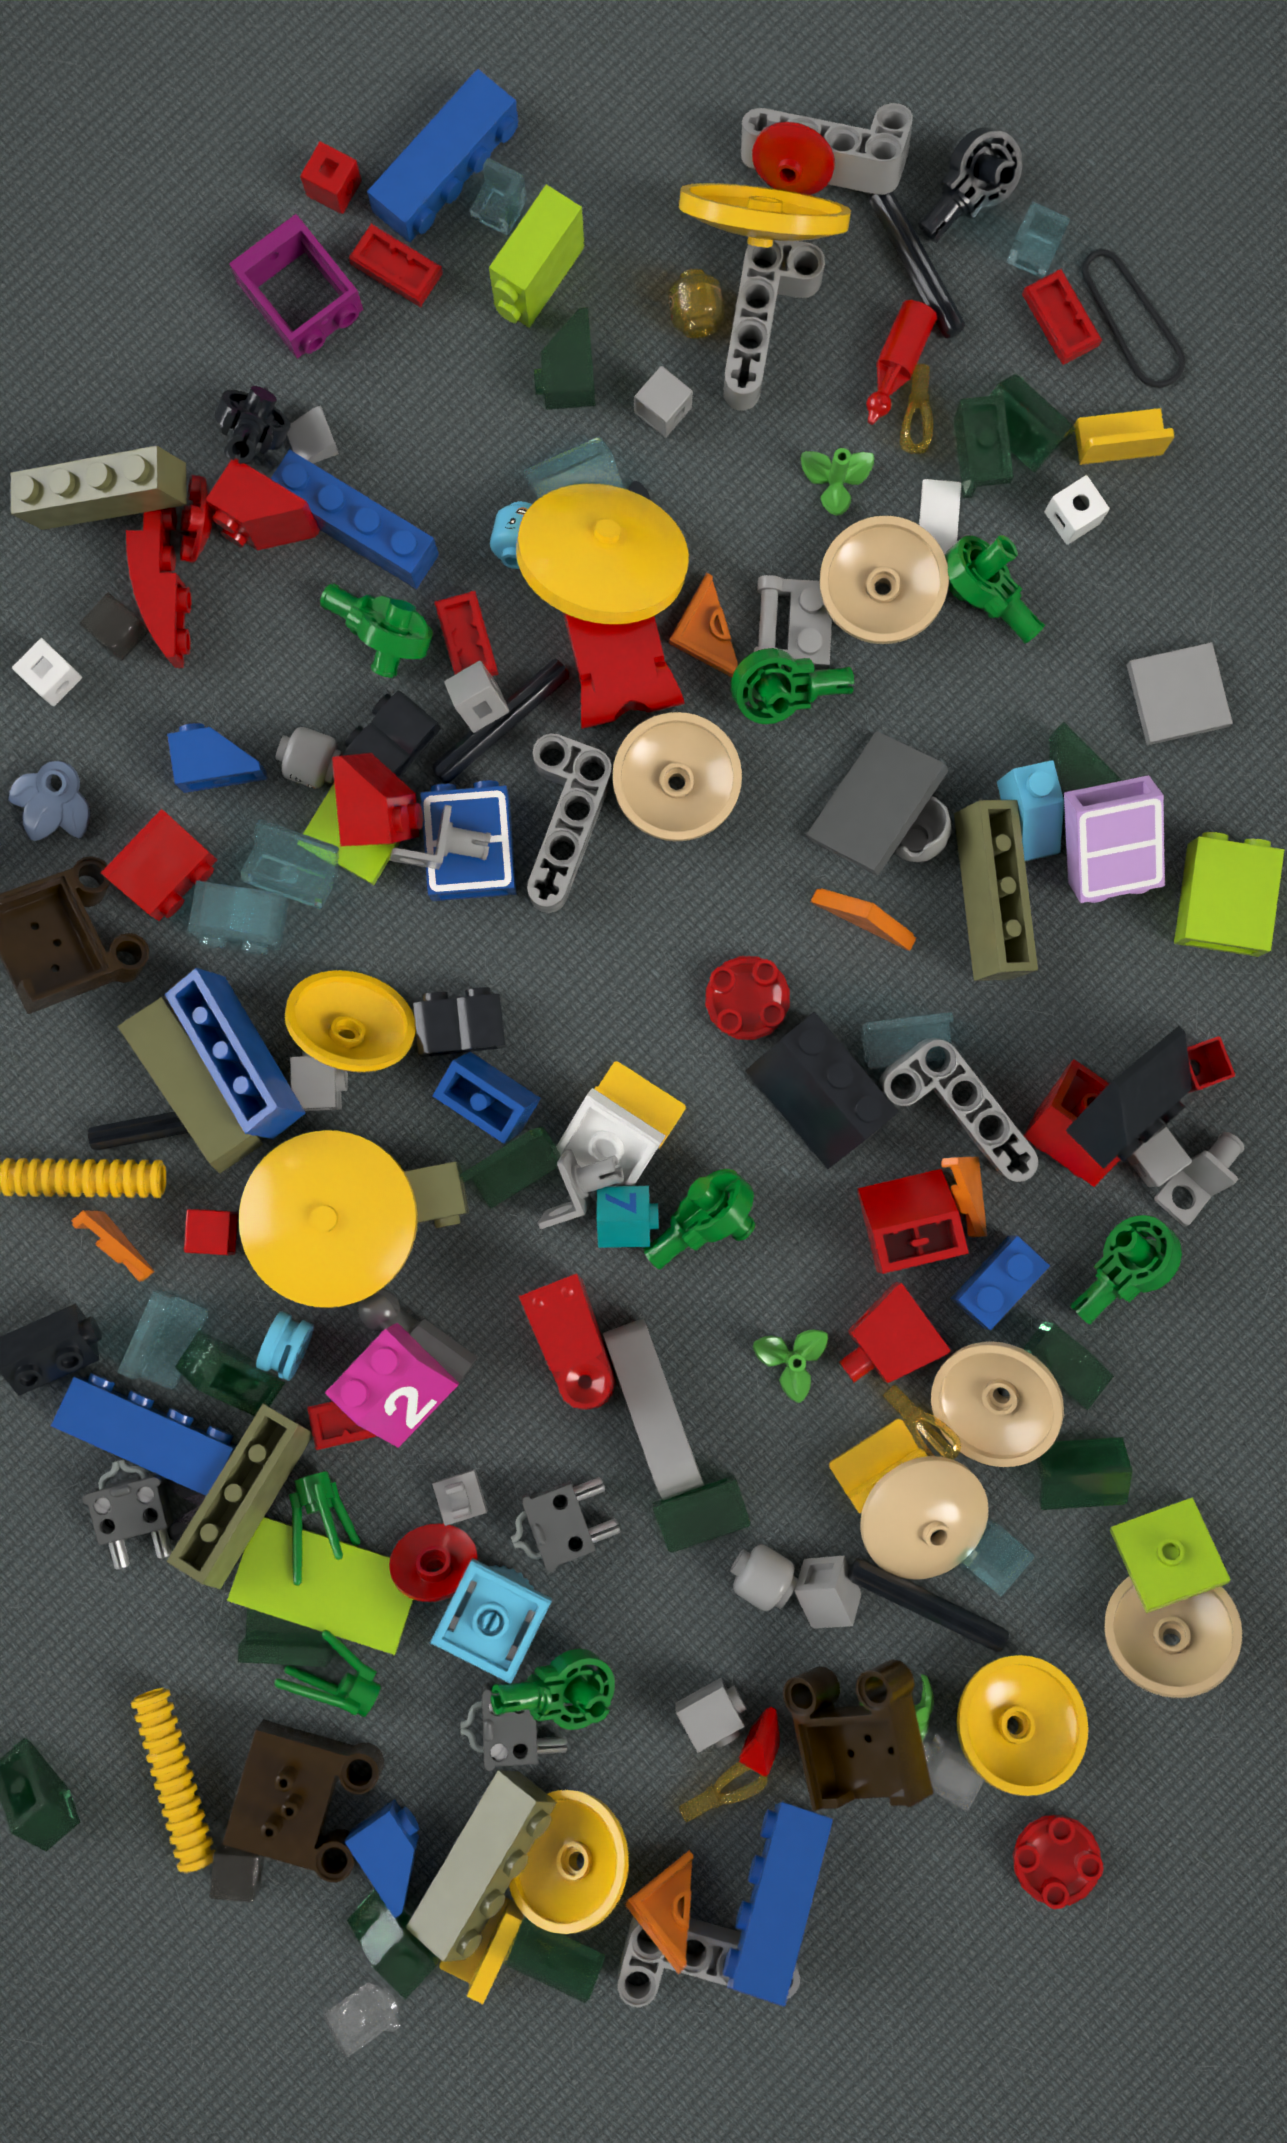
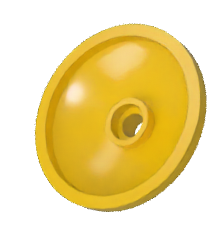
[285,970,416,1072]
[957,1655,1088,1796]
[509,1790,629,1934]

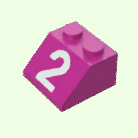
[325,1322,460,1448]

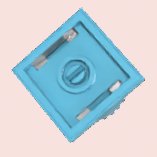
[430,1558,552,1684]

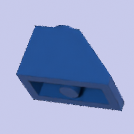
[167,723,268,793]
[345,1799,419,1918]

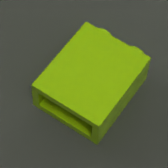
[489,184,584,328]
[1174,832,1284,957]

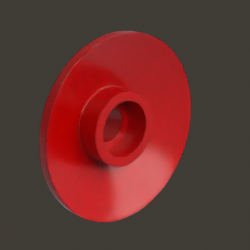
[752,122,835,195]
[389,1524,478,1602]

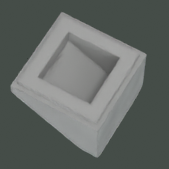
[287,406,339,463]

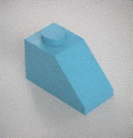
[997,760,1064,861]

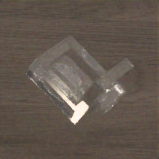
[323,1982,400,2057]

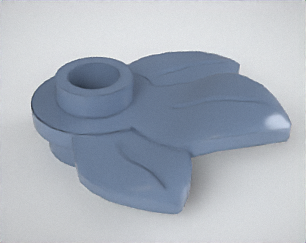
[8,761,90,841]

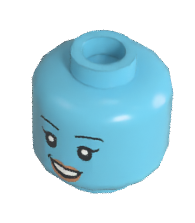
[490,501,532,569]

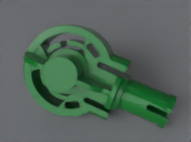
[944,535,1045,644]
[320,583,433,678]
[730,648,854,724]
[643,1169,755,1270]
[1070,1215,1182,1325]
[490,1649,615,1730]

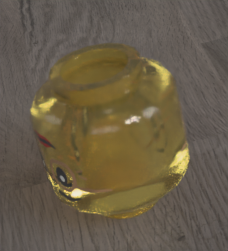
[668,269,725,339]

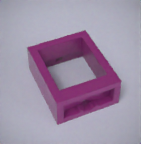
[229,214,363,359]

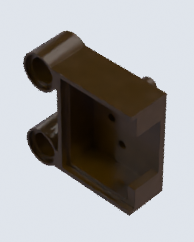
[0,856,149,1014]
[783,1659,934,1811]
[222,1719,384,1883]

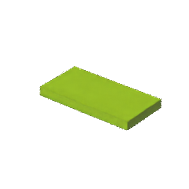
[227,1516,414,1655]

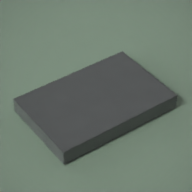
[806,731,949,876]

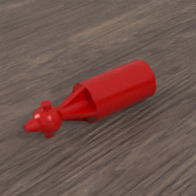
[866,300,937,425]

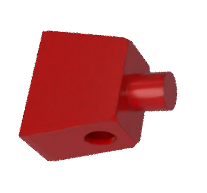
[839,1282,951,1383]

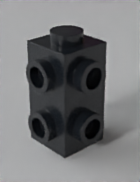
[0,1303,102,1396]

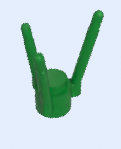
[289,1471,360,1586]
[274,1630,381,1717]

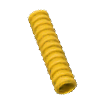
[0,1158,167,1198]
[131,1688,217,1873]

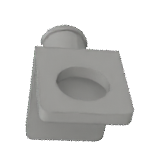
[390,805,491,870]
[1154,1132,1244,1226]
[537,1149,624,1229]

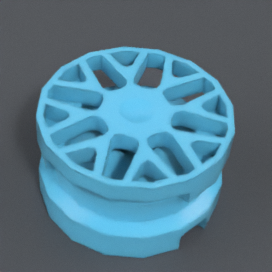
[256,1311,314,1381]

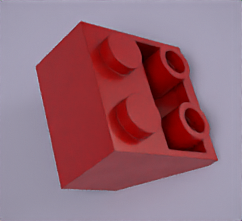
[857,1169,969,1274]

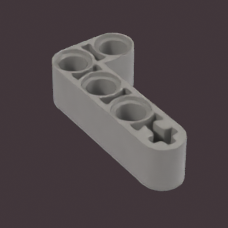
[741,103,913,195]
[723,240,825,411]
[527,733,612,913]
[879,1038,1038,1182]
[603,1318,704,1501]
[618,1916,800,2007]

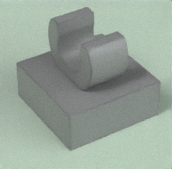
[432,1469,488,1526]

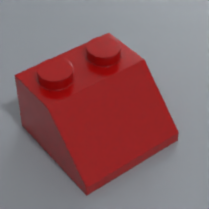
[205,458,320,550]
[332,753,423,847]
[101,809,218,921]
[1023,1059,1120,1187]

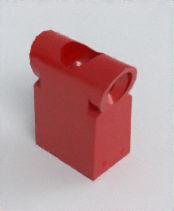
[563,612,685,729]
[518,1273,616,1410]

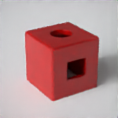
[300,141,362,214]
[1187,1036,1235,1094]
[184,1209,238,1255]

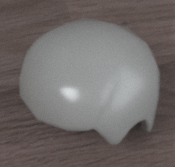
[894,796,951,862]

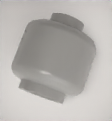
[275,727,342,789]
[730,1544,798,1612]

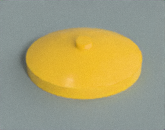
[679,183,851,247]
[516,483,689,624]
[239,1130,418,1308]

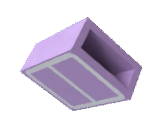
[1064,775,1165,903]

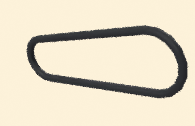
[1082,249,1185,388]

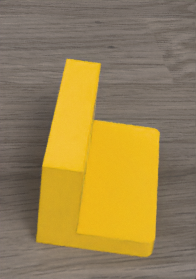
[1074,408,1174,465]
[594,1061,686,1150]
[829,1418,927,1514]
[439,1897,523,2004]

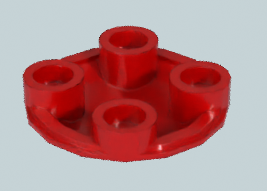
[180,474,213,563]
[705,956,790,1040]
[1013,1815,1104,1909]

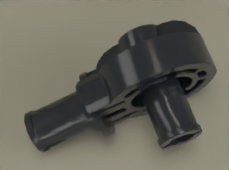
[918,127,1023,243]
[214,386,291,464]

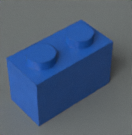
[433,1052,541,1144]
[950,1235,1050,1330]

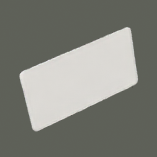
[919,479,961,554]

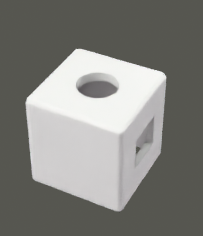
[1044,475,1109,544]
[12,638,82,706]

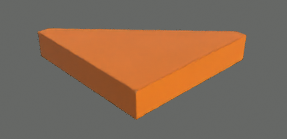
[669,573,738,677]
[810,888,917,951]
[941,1157,987,1238]
[71,1210,155,1282]
[625,1850,694,1974]

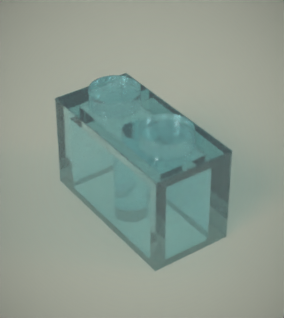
[188,880,289,955]

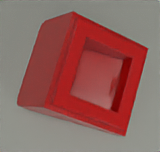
[739,1706,780,1777]

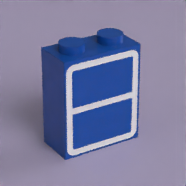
[420,780,517,901]

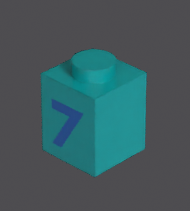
[597,1186,659,1248]

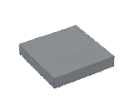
[1127,642,1233,745]

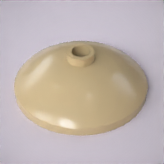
[820,516,949,644]
[613,712,742,841]
[931,1342,1064,1467]
[860,1456,988,1580]
[1105,1576,1242,1698]

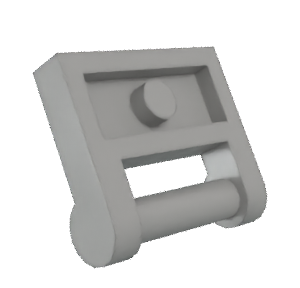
[754,575,832,669]

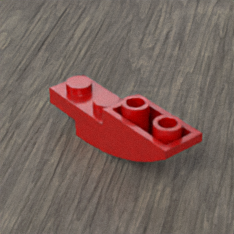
[126,507,192,668]

